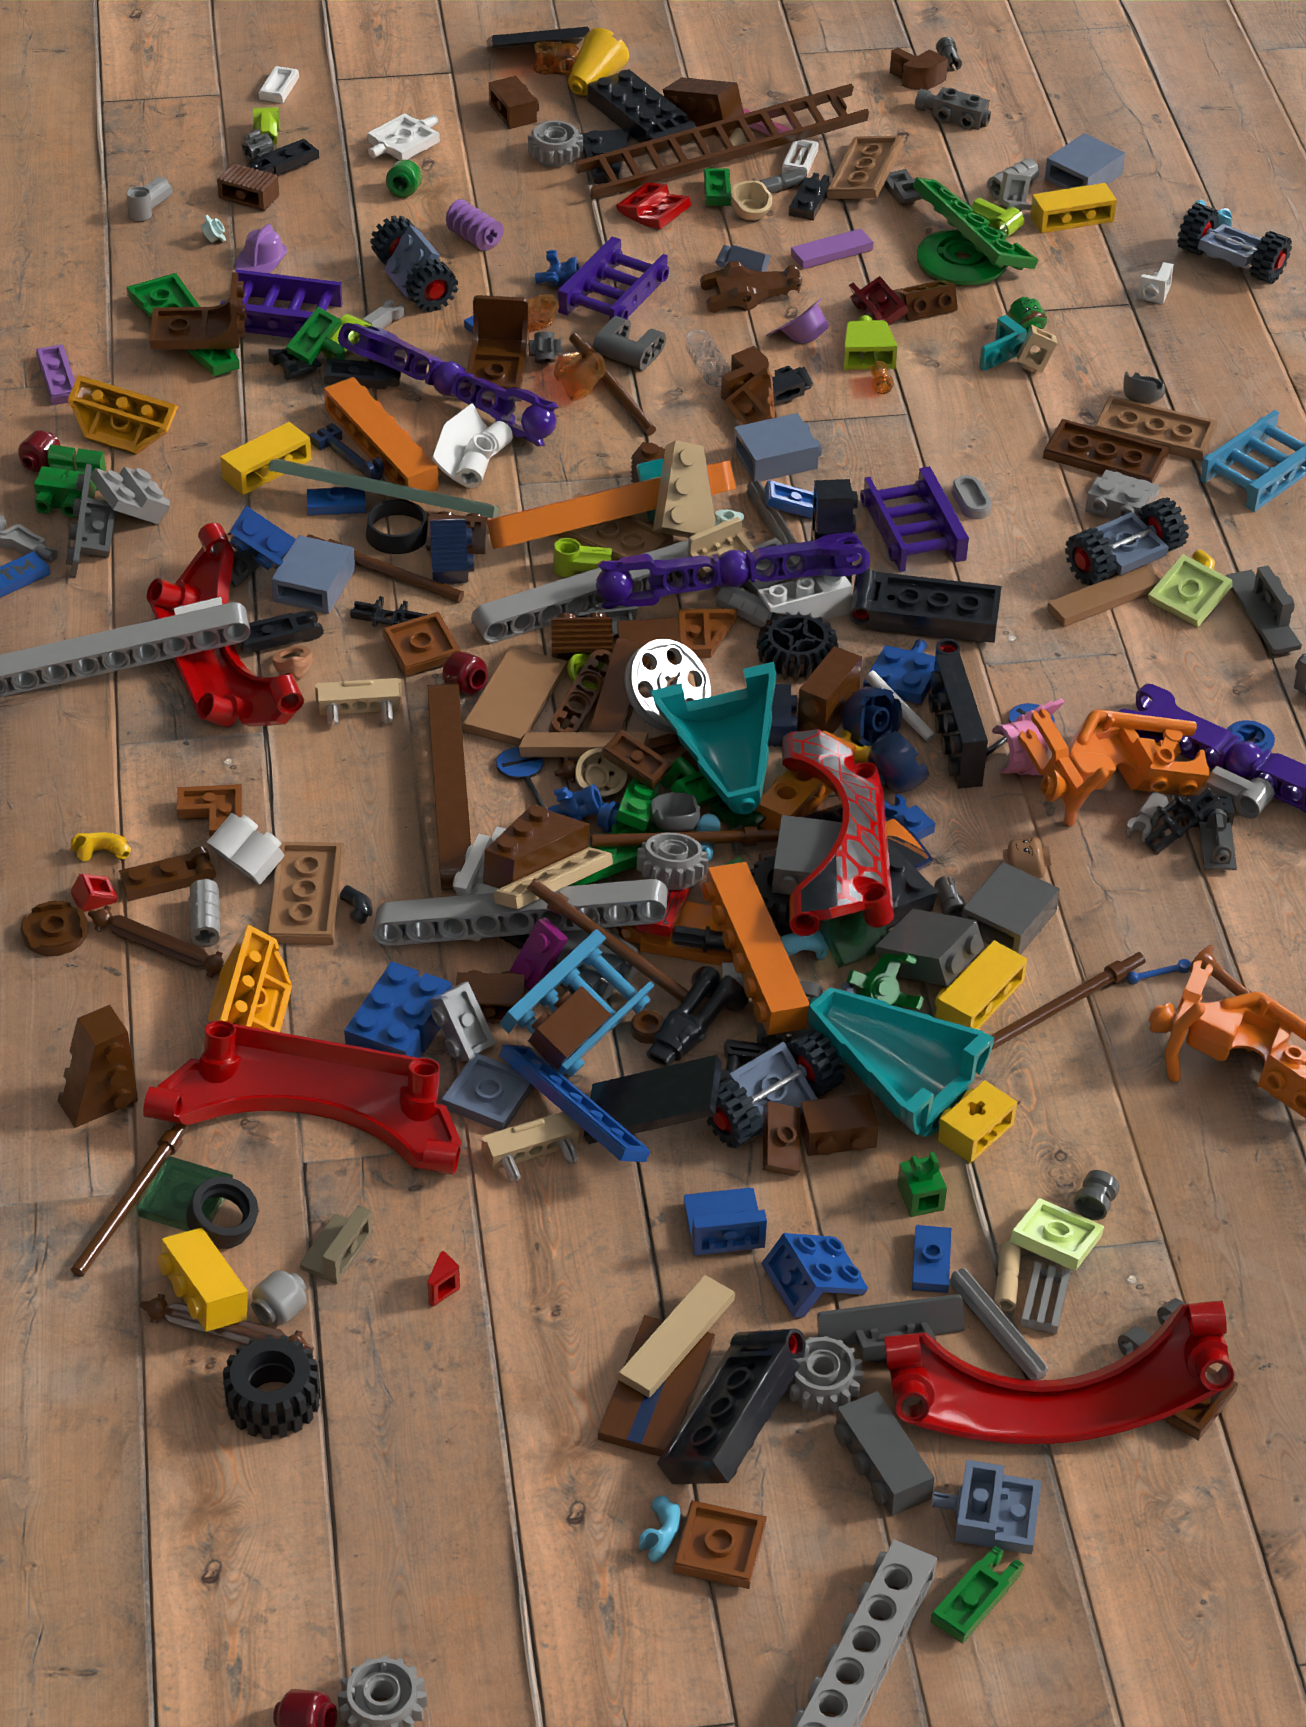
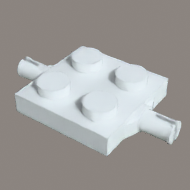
[367,113,440,160]

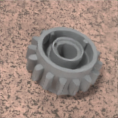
[528,120,583,167]
[636,833,708,890]
[787,1336,864,1413]
[338,1655,427,1727]

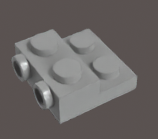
[90,467,170,524]
[1085,470,1160,520]

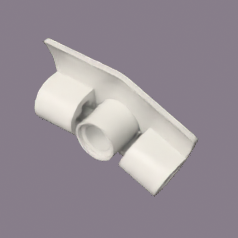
[432,404,513,488]

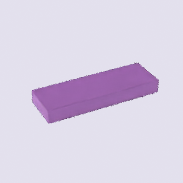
[791,228,873,269]
[36,344,75,406]

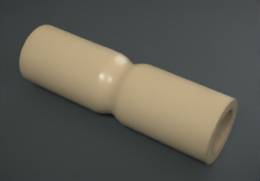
[994,1241,1022,1312]

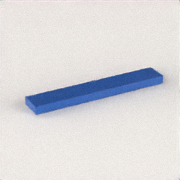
[499,1045,650,1162]

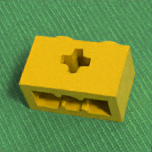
[938,1080,1017,1163]

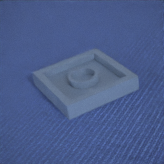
[442,1052,534,1131]

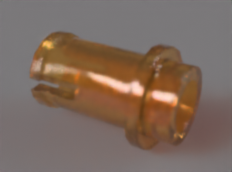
[870,361,894,395]

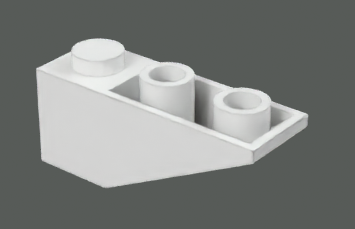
[758,575,852,621]

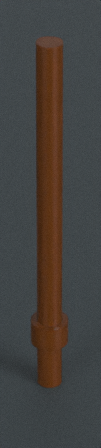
[569,333,656,435]
[307,534,464,602]
[590,826,780,848]
[527,878,689,1002]
[991,952,1146,1050]
[71,1123,191,1277]

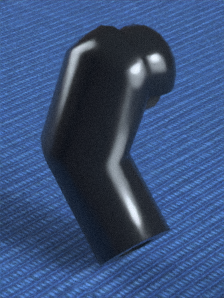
[340,885,373,925]

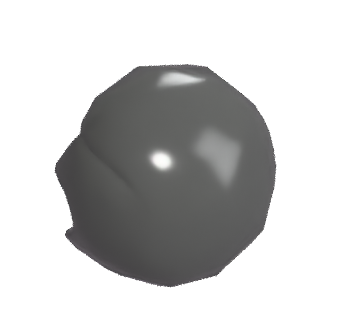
[1123,371,1165,404]
[651,793,700,832]

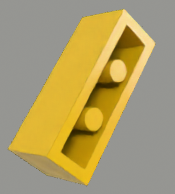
[1030,183,1117,233]
[220,422,312,495]
[934,940,1028,1030]
[157,1228,248,1332]

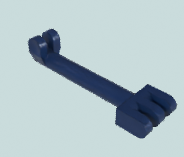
[308,423,384,480]

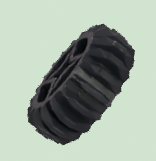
[756,611,839,681]

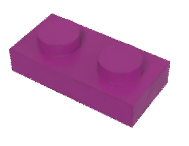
[510,918,568,991]

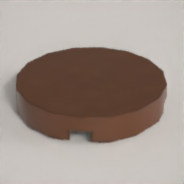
[20,901,88,956]

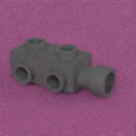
[915,87,991,130]

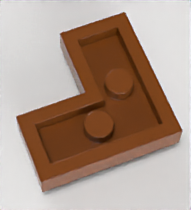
[177,784,242,838]

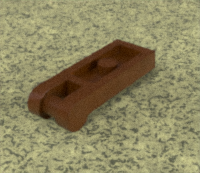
[119,846,216,901]

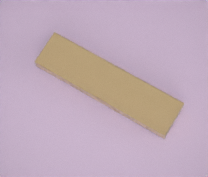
[493,847,613,909]
[619,1275,735,1398]

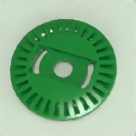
[917,228,1008,286]

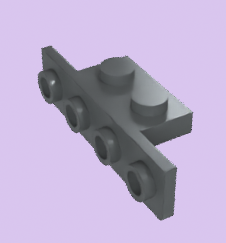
[66,464,115,578]
[1226,565,1302,654]
[817,1294,964,1362]

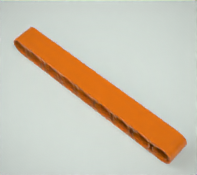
[486,460,736,549]

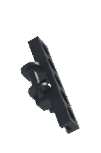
[350,596,428,627]
[1145,788,1221,855]

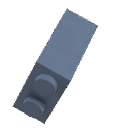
[1045,133,1125,189]
[734,413,822,482]
[271,535,355,614]

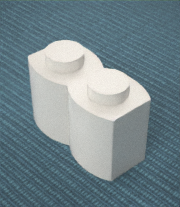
[207,813,285,885]

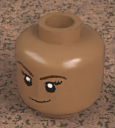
[1003,837,1052,879]

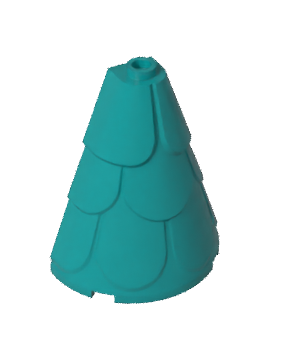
[651,662,777,814]
[808,987,994,1137]

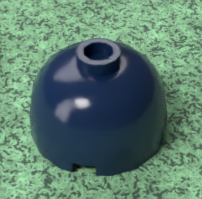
[842,687,902,747]
[868,729,929,793]

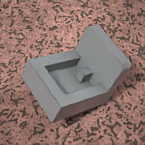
[998,171,1031,212]

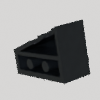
[811,479,858,585]

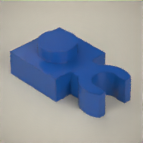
[884,794,936,841]

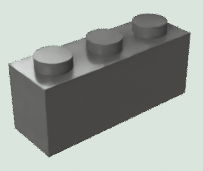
[834,1391,935,1516]

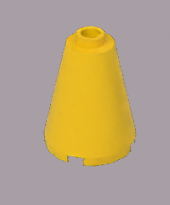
[568,28,630,96]

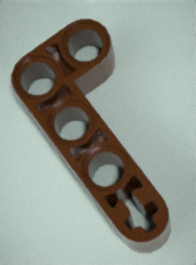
[590,638,651,732]

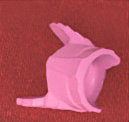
[992,698,1065,776]

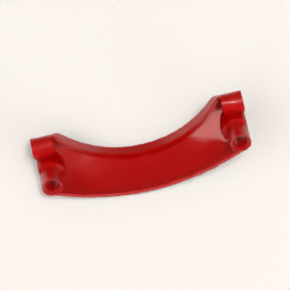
[884,1300,1235,1444]

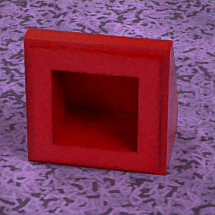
[71,874,118,912]
[427,1251,460,1307]

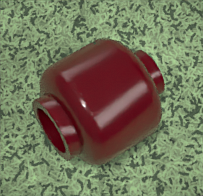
[18,430,60,473]
[442,651,488,695]
[273,1689,337,1727]

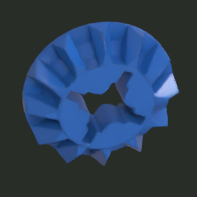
[1227,720,1275,753]

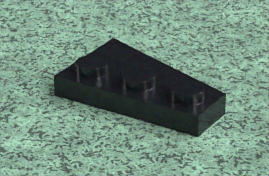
[580,128,630,184]

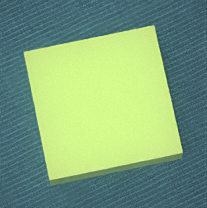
[1148,554,1233,628]
[1010,1198,1104,1271]

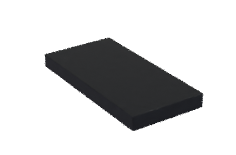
[486,26,590,49]
[583,1054,722,1144]

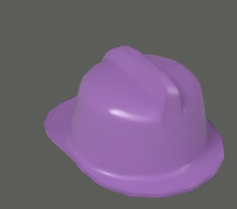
[235,224,287,273]
[767,298,829,343]

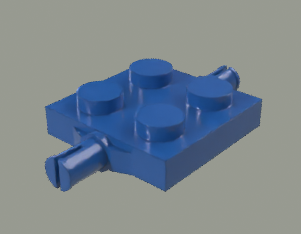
[863,639,935,704]

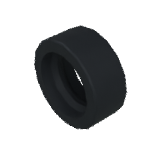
[186,1177,259,1249]

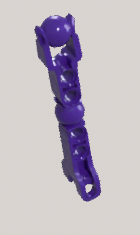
[338,323,559,447]
[596,532,870,609]
[1118,684,1306,813]

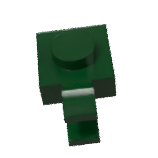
[709,797,766,830]

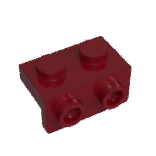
[849,276,909,326]

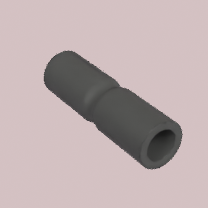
[759,168,805,193]

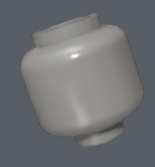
[251,1270,307,1325]

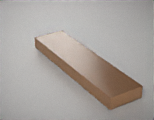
[1047,565,1161,627]
[519,732,649,758]

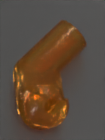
[553,351,582,382]

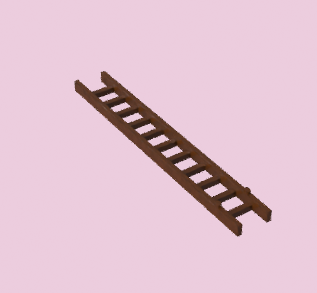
[576,83,869,200]

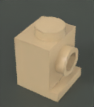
[1017,325,1057,373]

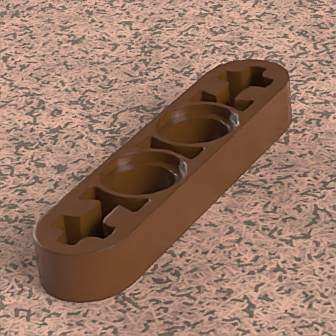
[548,649,612,732]

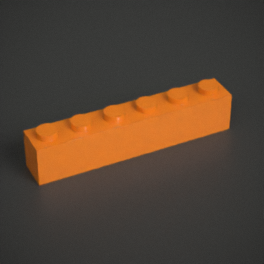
[324,377,440,501]
[702,862,810,1035]

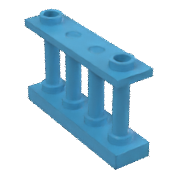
[1200,410,1306,512]
[499,929,655,1077]

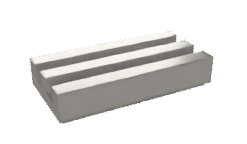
[1021,1262,1071,1334]

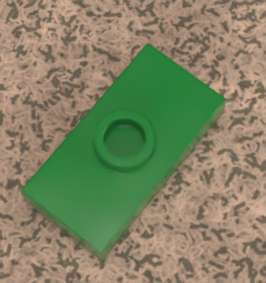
[704,168,731,206]

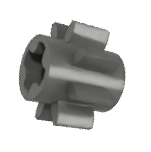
[241,129,274,160]
[528,332,561,364]

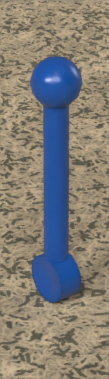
[1127,959,1191,984]

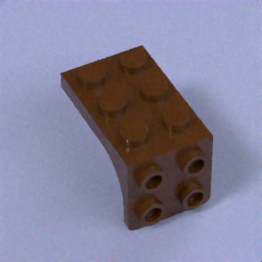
[149,272,247,350]
[467,295,529,393]

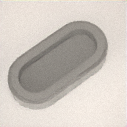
[952,475,992,519]

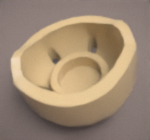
[731,180,772,221]
[575,748,627,798]

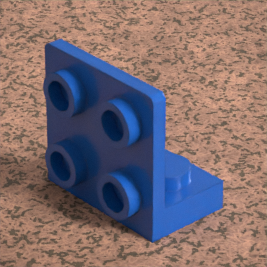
[227,506,296,570]
[683,1188,767,1255]
[761,1233,868,1317]

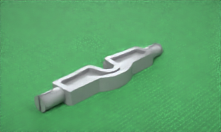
[0,515,58,562]

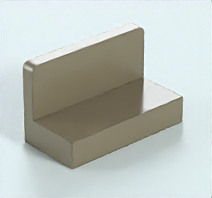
[300,1205,373,1284]

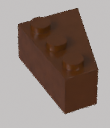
[662,77,744,138]
[483,805,590,889]
[57,1005,138,1128]

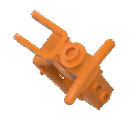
[1018,708,1209,827]
[1149,960,1306,1118]

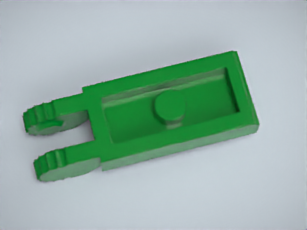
[615,778,661,832]
[930,1546,1024,1644]

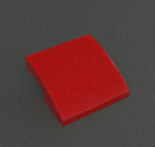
[616,182,692,229]

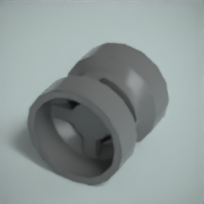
[1073,1170,1120,1220]

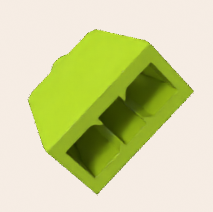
[843,315,898,370]

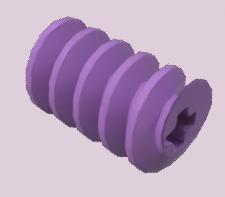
[445,199,504,251]

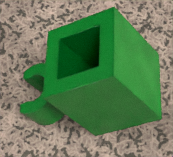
[897,1152,947,1217]

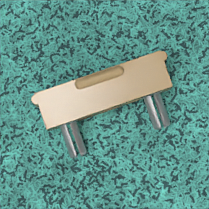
[314,678,402,727]
[481,1112,579,1182]

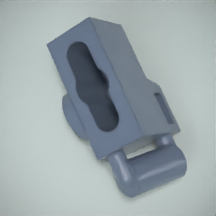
[715,245,771,272]

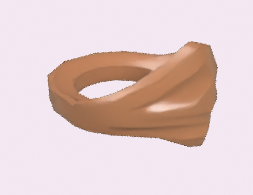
[273,646,313,681]

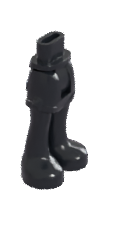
[646,966,749,1067]

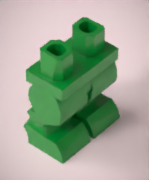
[34,444,107,518]

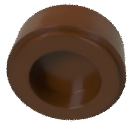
[631,1010,664,1044]

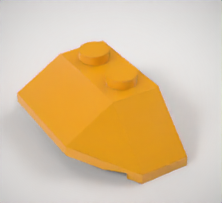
[68,375,178,454]
[207,924,292,1032]

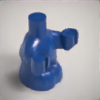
[535,250,580,286]
[548,784,603,821]

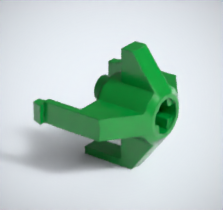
[846,953,924,1010]

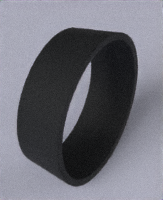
[366,499,428,554]

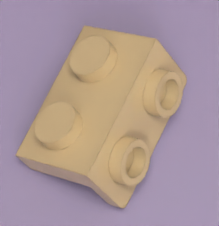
[687,517,755,578]

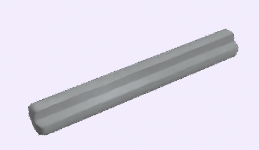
[949,1268,1048,1380]

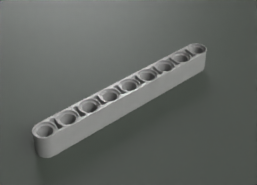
[471,540,702,643]
[0,602,250,697]
[373,879,668,946]

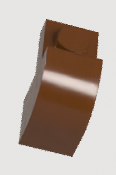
[890,47,948,90]
[721,346,769,400]

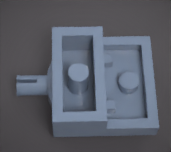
[932,1460,1042,1554]

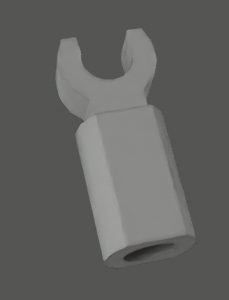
[362,299,404,329]
[1126,791,1168,842]

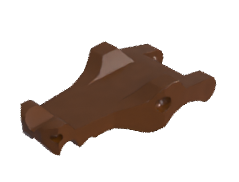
[700,261,802,313]

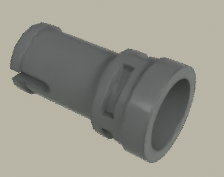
[936,37,962,71]
[934,876,967,918]

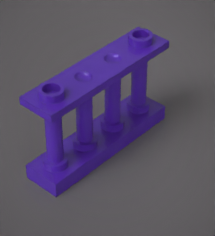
[558,236,669,321]
[220,269,343,338]
[860,466,969,572]

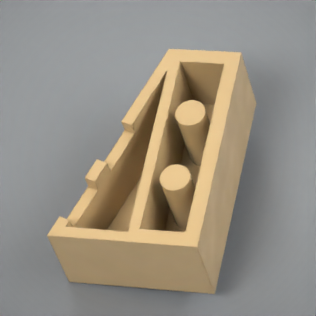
[653,440,716,538]

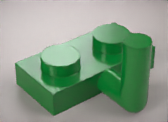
[286,307,346,365]
[661,757,720,808]

